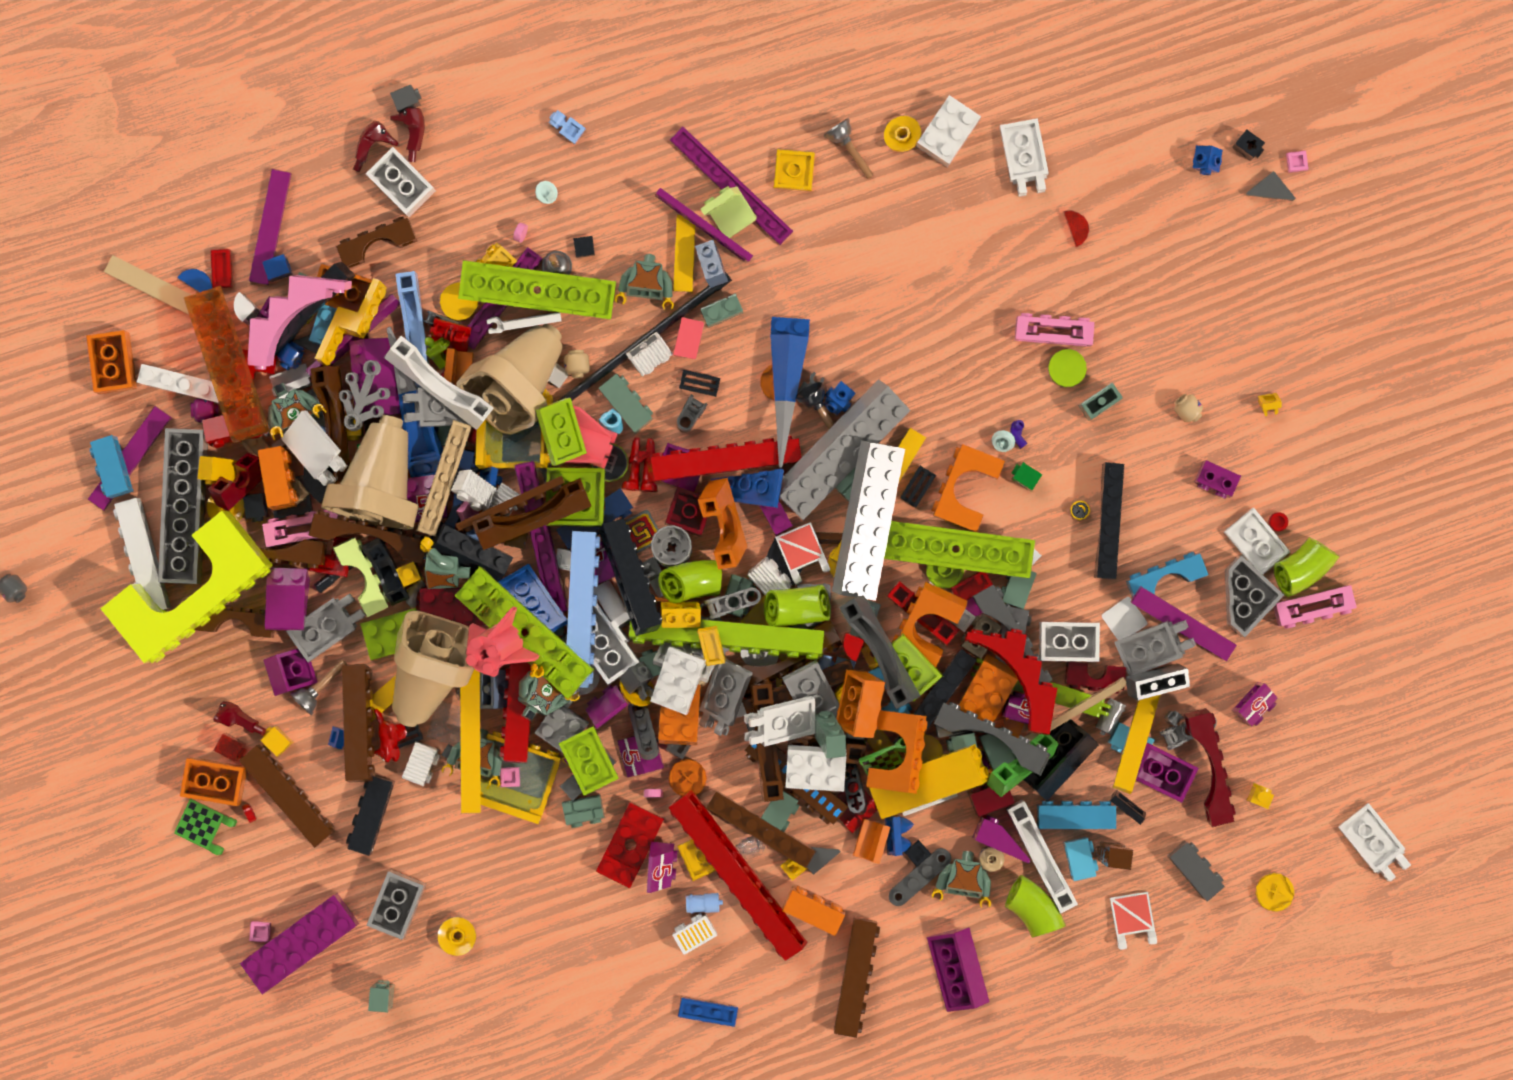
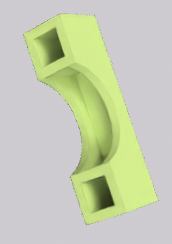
[332,537,389,617]

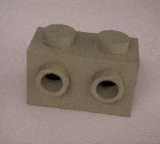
[960,614,1002,659]

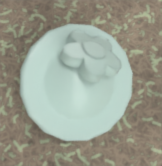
[535,181,558,204]
[991,430,1015,452]

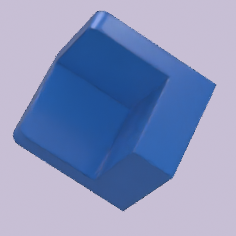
[262,254,293,282]

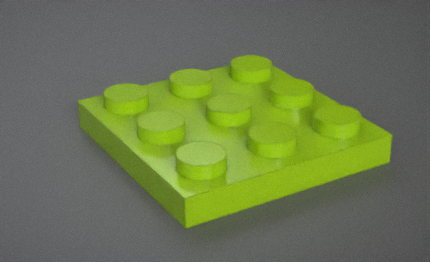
[546,468,605,527]

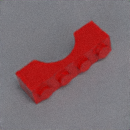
[887,581,959,645]

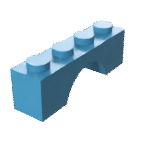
[1126,551,1208,598]

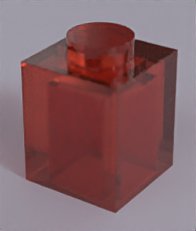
[213,733,247,761]

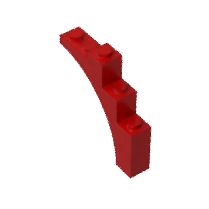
[965,629,1057,735]

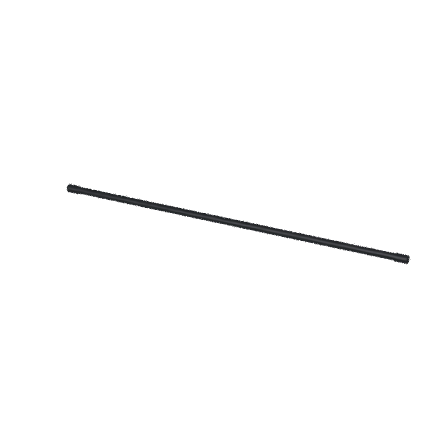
[314,272,732,593]

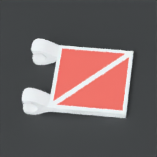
[775,522,830,585]
[1110,892,1157,950]

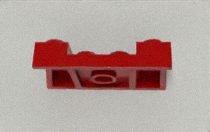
[596,801,665,888]

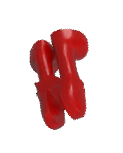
[622,437,658,492]

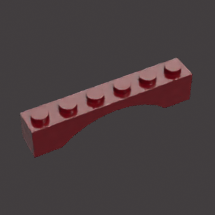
[1184,708,1236,828]

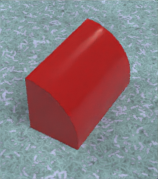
[843,633,864,661]

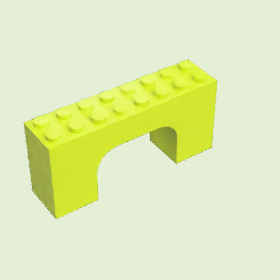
[100,511,273,663]

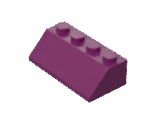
[349,338,400,419]
[927,927,990,1012]

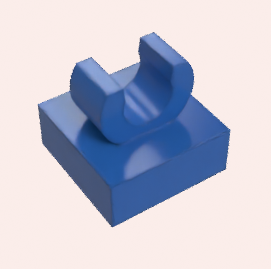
[479,467,503,487]
[328,726,344,749]

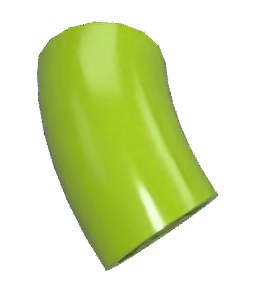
[1274,537,1340,597]
[658,560,722,604]
[764,585,831,626]
[1005,875,1066,938]

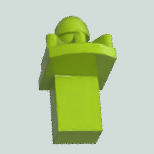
[425,337,450,369]

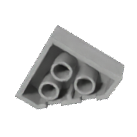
[1225,555,1284,637]

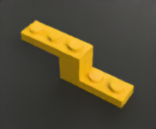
[315,278,387,366]

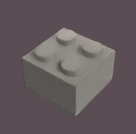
[535,706,589,753]

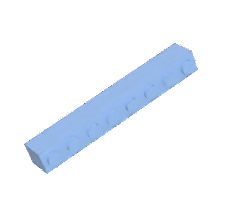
[567,531,600,688]

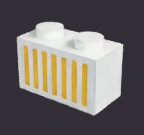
[672,913,718,955]

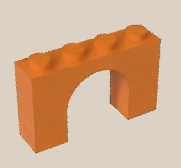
[931,444,1005,532]
[698,478,748,570]
[892,582,968,667]
[866,710,927,794]

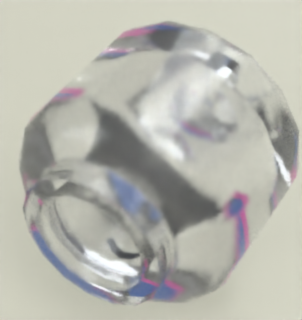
[736,834,766,859]

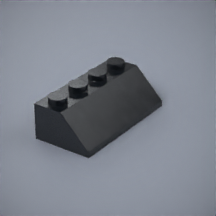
[424,522,513,582]
[1023,719,1099,801]

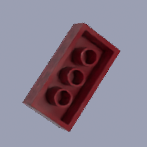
[420,588,488,627]

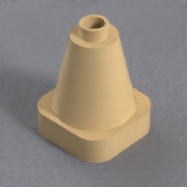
[456,324,562,434]
[321,415,419,529]
[392,611,474,727]

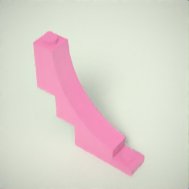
[248,275,352,370]

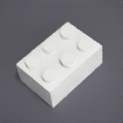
[916,95,981,168]
[366,147,436,217]
[1039,622,1100,662]
[786,745,847,792]

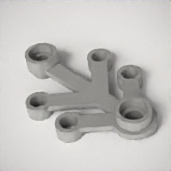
[339,360,390,431]

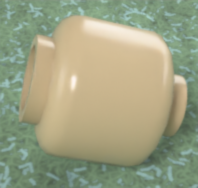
[564,350,590,378]
[1174,394,1203,422]
[979,846,1005,872]

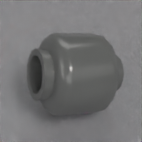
[0,574,27,603]

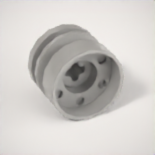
[651,525,692,568]

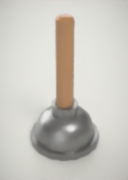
[823,118,873,179]
[542,251,572,275]
[290,660,347,716]

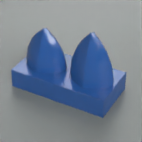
[885,816,914,856]

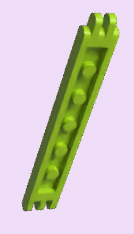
[970,658,1111,718]

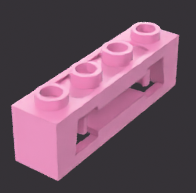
[1014,313,1094,347]
[262,510,341,547]
[1274,585,1357,629]

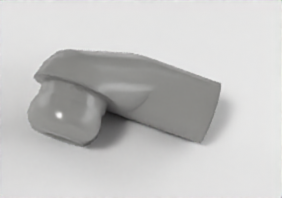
[405,580,427,607]

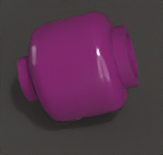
[191,398,218,423]

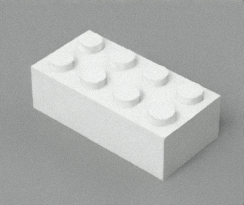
[565,602,640,685]

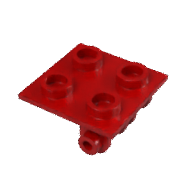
[430,318,472,355]
[837,783,878,833]

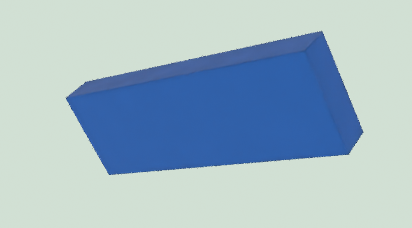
[678,997,738,1027]

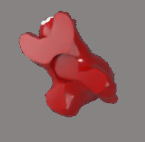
[374,709,407,762]

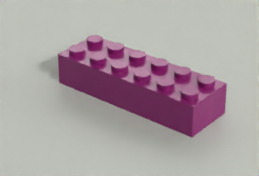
[240,893,360,995]

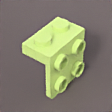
[701,186,756,238]

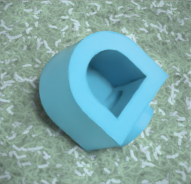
[598,408,623,434]

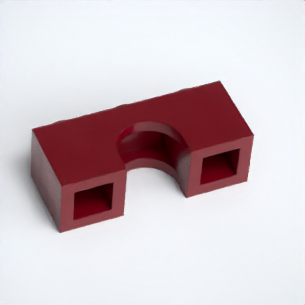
[208,452,262,511]
[1064,661,1126,694]

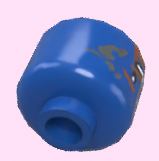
[277,341,305,371]

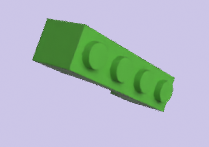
[987,734,1058,797]

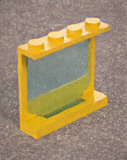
[475,389,553,469]
[480,731,562,824]

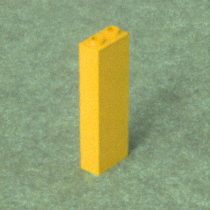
[869,744,989,819]

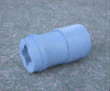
[686,893,723,914]

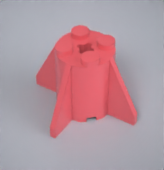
[561,405,618,469]
[466,607,540,677]

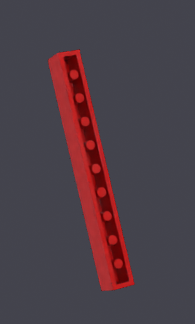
[668,790,808,961]

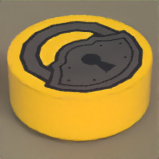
[1070,501,1090,520]

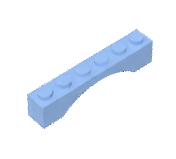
[396,271,429,388]

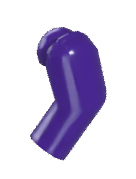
[1010,420,1027,449]

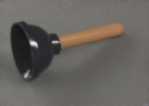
[796,382,834,429]

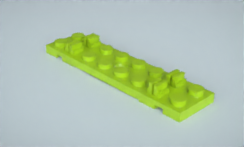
[458,260,616,319]
[884,521,1036,579]
[455,567,595,699]

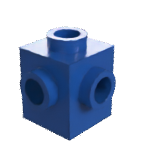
[1193,145,1223,175]
[823,381,856,416]

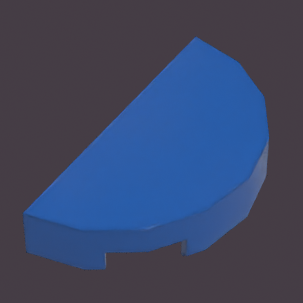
[177,269,213,299]

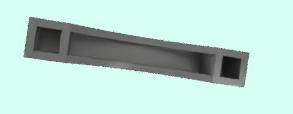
[972,585,1053,685]
[839,594,921,709]
[934,702,1051,776]

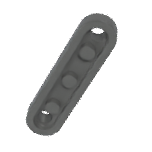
[628,703,659,760]
[888,848,951,906]

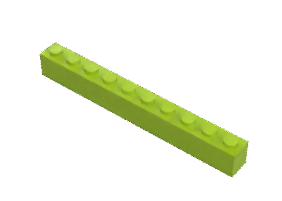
[629,620,824,660]

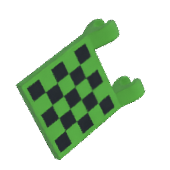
[859,738,906,776]
[174,799,237,855]

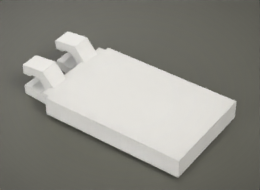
[1000,118,1049,197]
[487,312,562,334]
[281,411,347,486]
[744,696,815,746]
[1338,803,1411,882]

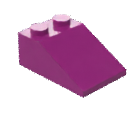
[265,568,310,630]
[586,685,630,728]
[1136,743,1199,803]
[972,815,1030,863]

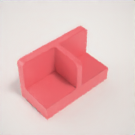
[673,317,704,360]

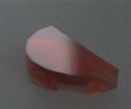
[1063,210,1089,248]

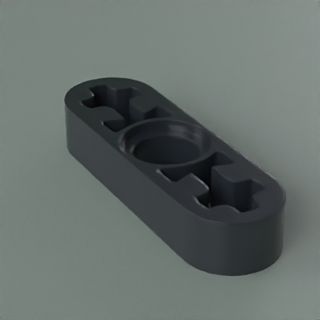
[844,763,867,815]

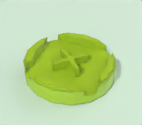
[1048,349,1087,387]

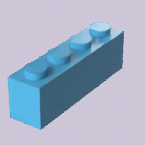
[1037,801,1116,829]

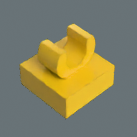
[1258,393,1282,416]
[780,859,807,881]

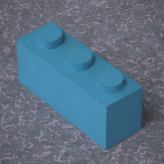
[90,435,133,498]

